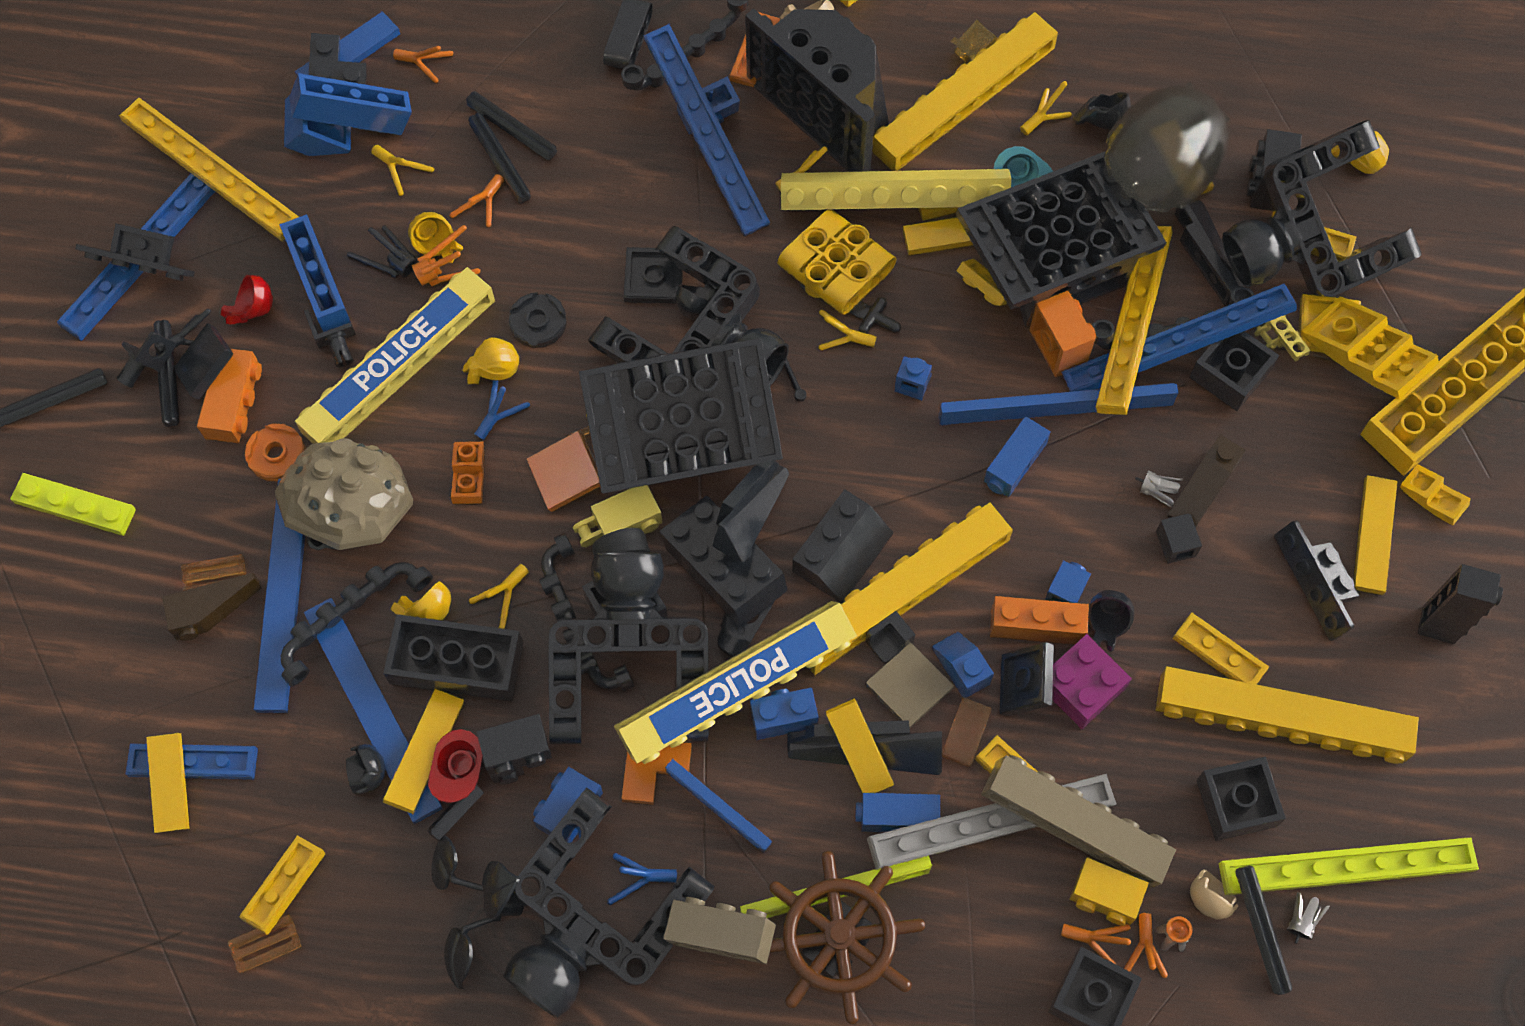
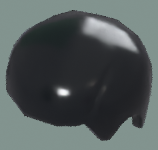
[346,744,385,795]

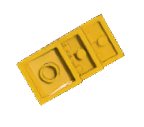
[1301,296,1439,400]

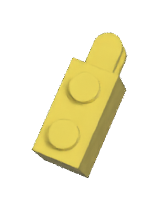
[573,485,662,547]

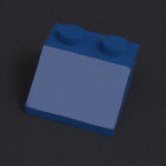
[284,95,351,156]

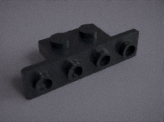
[75,223,195,281]
[1274,521,1360,641]

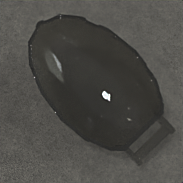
[1104,82,1230,212]

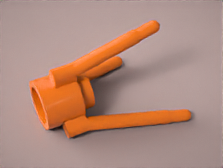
[412,225,481,287]

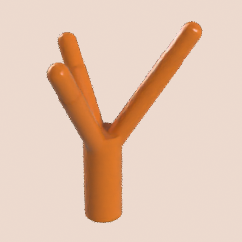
[393,46,453,83]
[450,174,505,227]
[1124,913,1168,978]
[1061,924,1131,965]

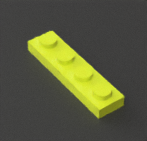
[10,473,136,536]

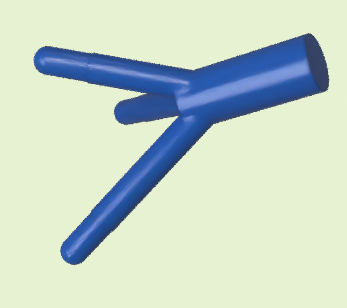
[474,380,530,441]
[607,853,677,905]

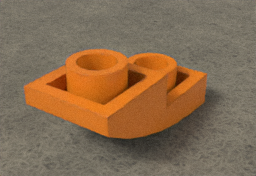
[451,442,484,504]

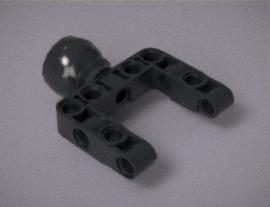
[1222,120,1422,297]
[588,226,789,387]
[548,552,709,745]
[503,787,715,1019]

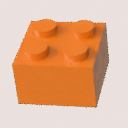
[1029,290,1096,378]

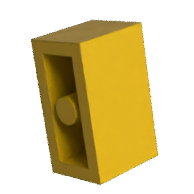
[1069,857,1149,926]

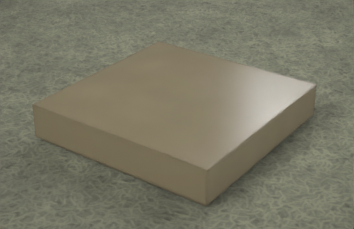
[865,643,954,728]

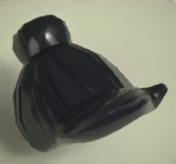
[1073,92,1137,138]

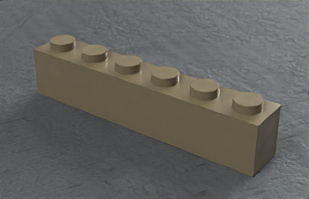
[981,755,1176,888]

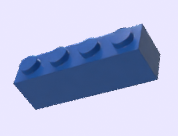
[289,73,412,135]
[279,214,351,332]

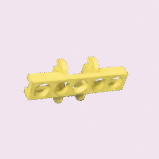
[1254,315,1310,362]

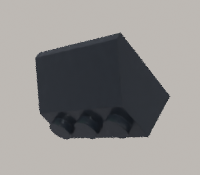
[792,489,893,604]

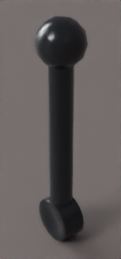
[784,360,806,402]

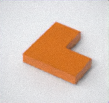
[622,742,692,805]

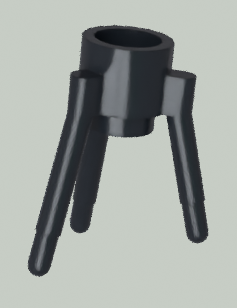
[347,225,418,279]

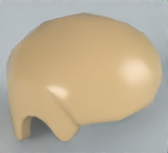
[1190,869,1238,919]

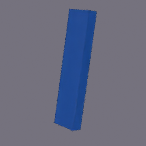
[295,11,400,76]
[126,744,258,780]
[665,759,772,852]

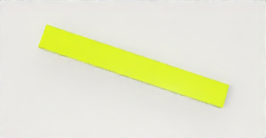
[1219,837,1479,895]

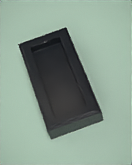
[427,785,484,840]

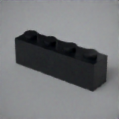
[1417,564,1503,644]

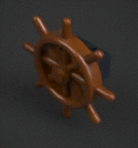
[769,851,925,1024]

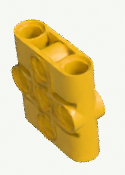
[777,209,897,315]

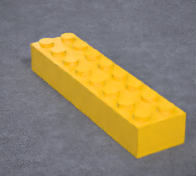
[1360,288,1525,476]

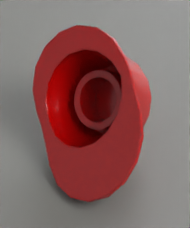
[428,729,483,803]

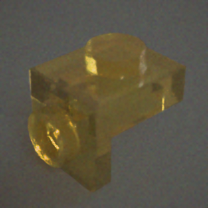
[951,19,997,62]

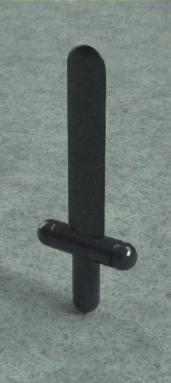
[800,278,901,334]

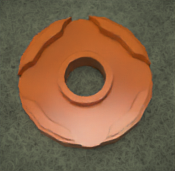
[245,424,306,481]

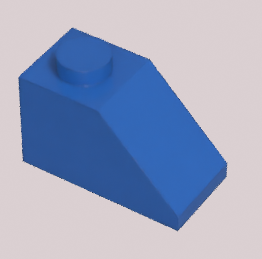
[931,632,994,699]

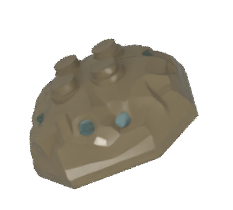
[275,438,413,550]

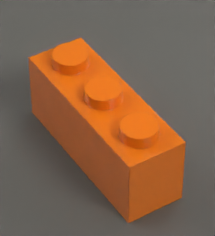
[197,349,262,443]
[990,596,1089,645]

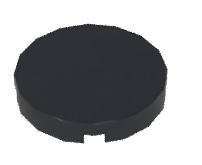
[509,292,567,348]

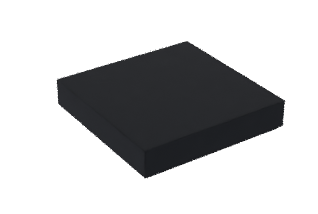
[624,247,683,304]
[173,323,233,400]
[1000,642,1054,716]

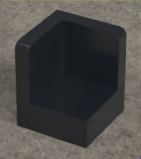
[1156,514,1202,564]
[865,611,915,664]

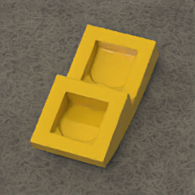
[1400,464,1471,526]

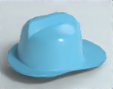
[994,146,1053,187]

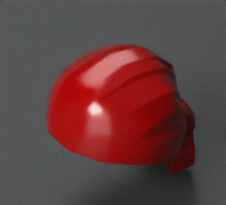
[220,275,273,324]

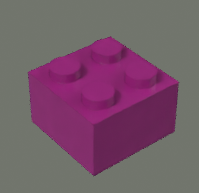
[1052,634,1132,729]

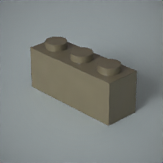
[663,897,776,965]

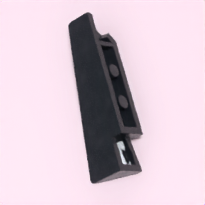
[712,461,789,563]

